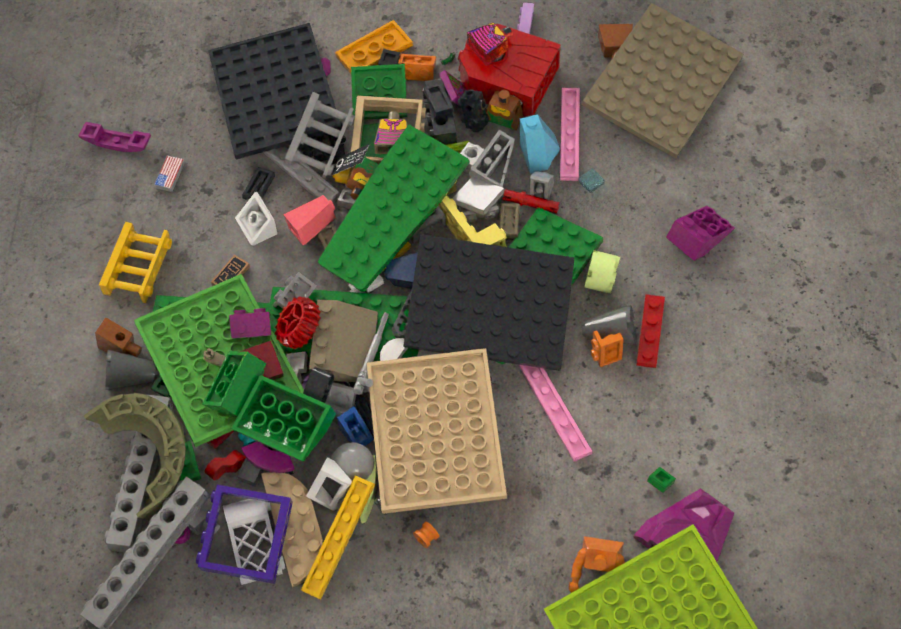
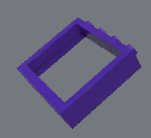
[196,485,293,584]

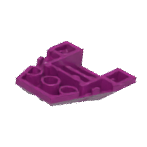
[633,488,734,562]

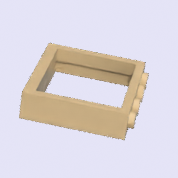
[351,96,426,164]

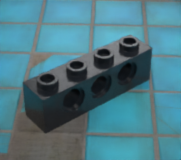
[422,79,457,145]

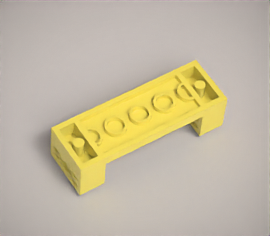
[438,181,507,247]

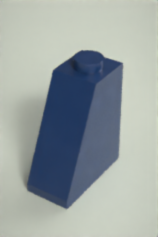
[384,253,418,289]

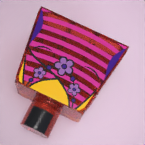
[467,23,513,66]

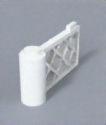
[223,499,286,585]

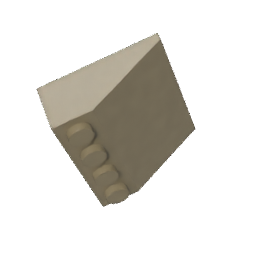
[309,300,378,382]

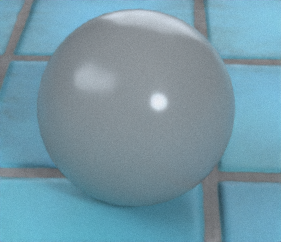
[330,442,374,488]

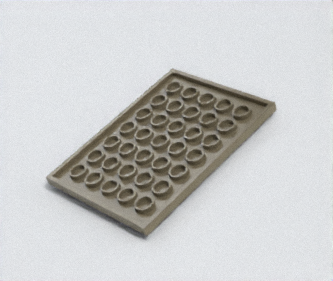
[581,3,744,159]

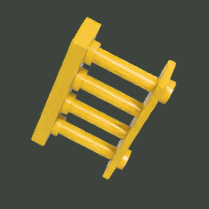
[99,222,172,303]

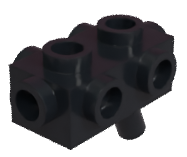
[458,90,489,132]

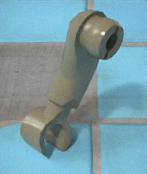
[203,348,226,367]

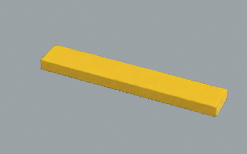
[301,475,375,600]

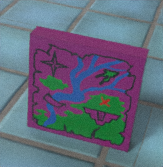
[440,70,466,105]

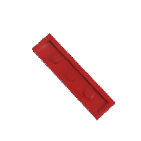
[636,294,665,368]

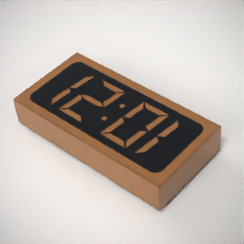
[211,255,250,286]

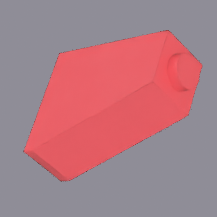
[283,195,336,245]

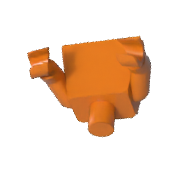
[569,536,625,593]

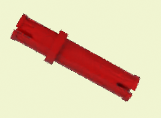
[503,189,560,214]

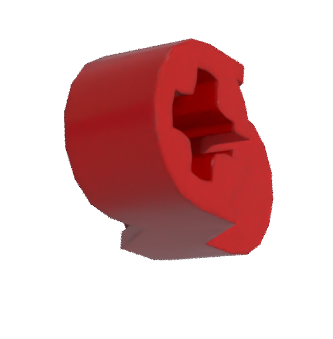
[205,450,246,481]

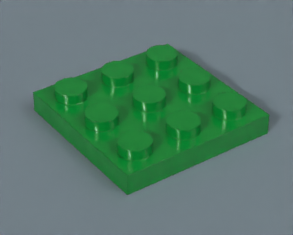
[351,64,407,120]

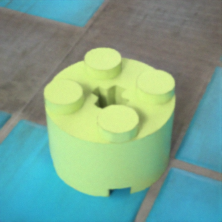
[585,250,620,294]

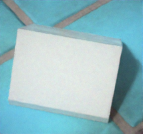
[235,192,277,246]

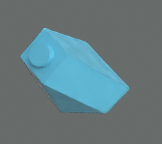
[520,114,560,174]

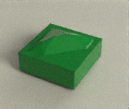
[647,467,676,493]

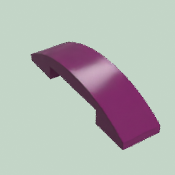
[78,122,151,152]

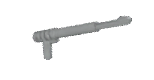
[353,312,389,395]

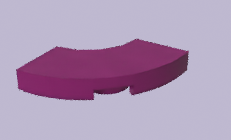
[241,441,295,473]

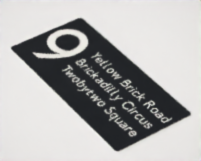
[331,144,369,176]

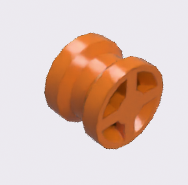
[413,521,439,548]

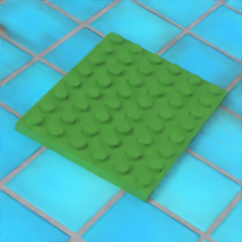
[134,274,304,447]

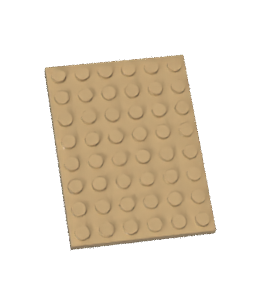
[367,348,507,514]

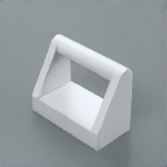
[306,457,352,511]

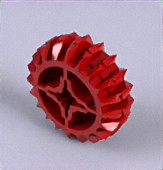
[275,296,321,349]

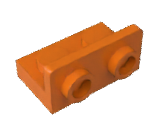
[398,54,436,81]
[591,331,623,367]

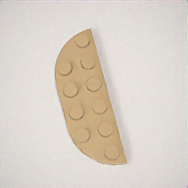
[261,472,323,587]

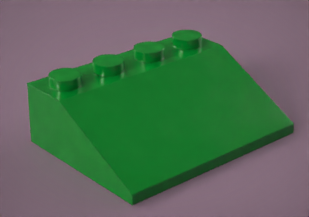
[231,375,336,462]

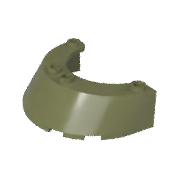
[84,393,186,520]

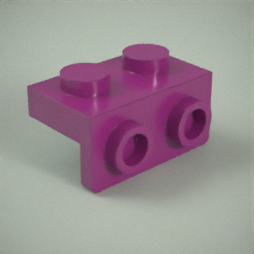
[229,308,271,339]

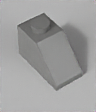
[530,171,554,200]

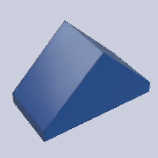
[337,406,374,446]

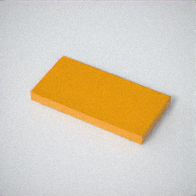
[335,20,413,74]

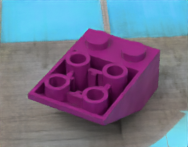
[666,205,735,261]

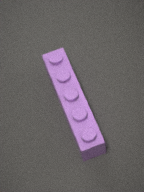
[517,3,534,34]

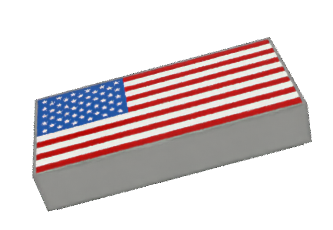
[154,155,185,192]

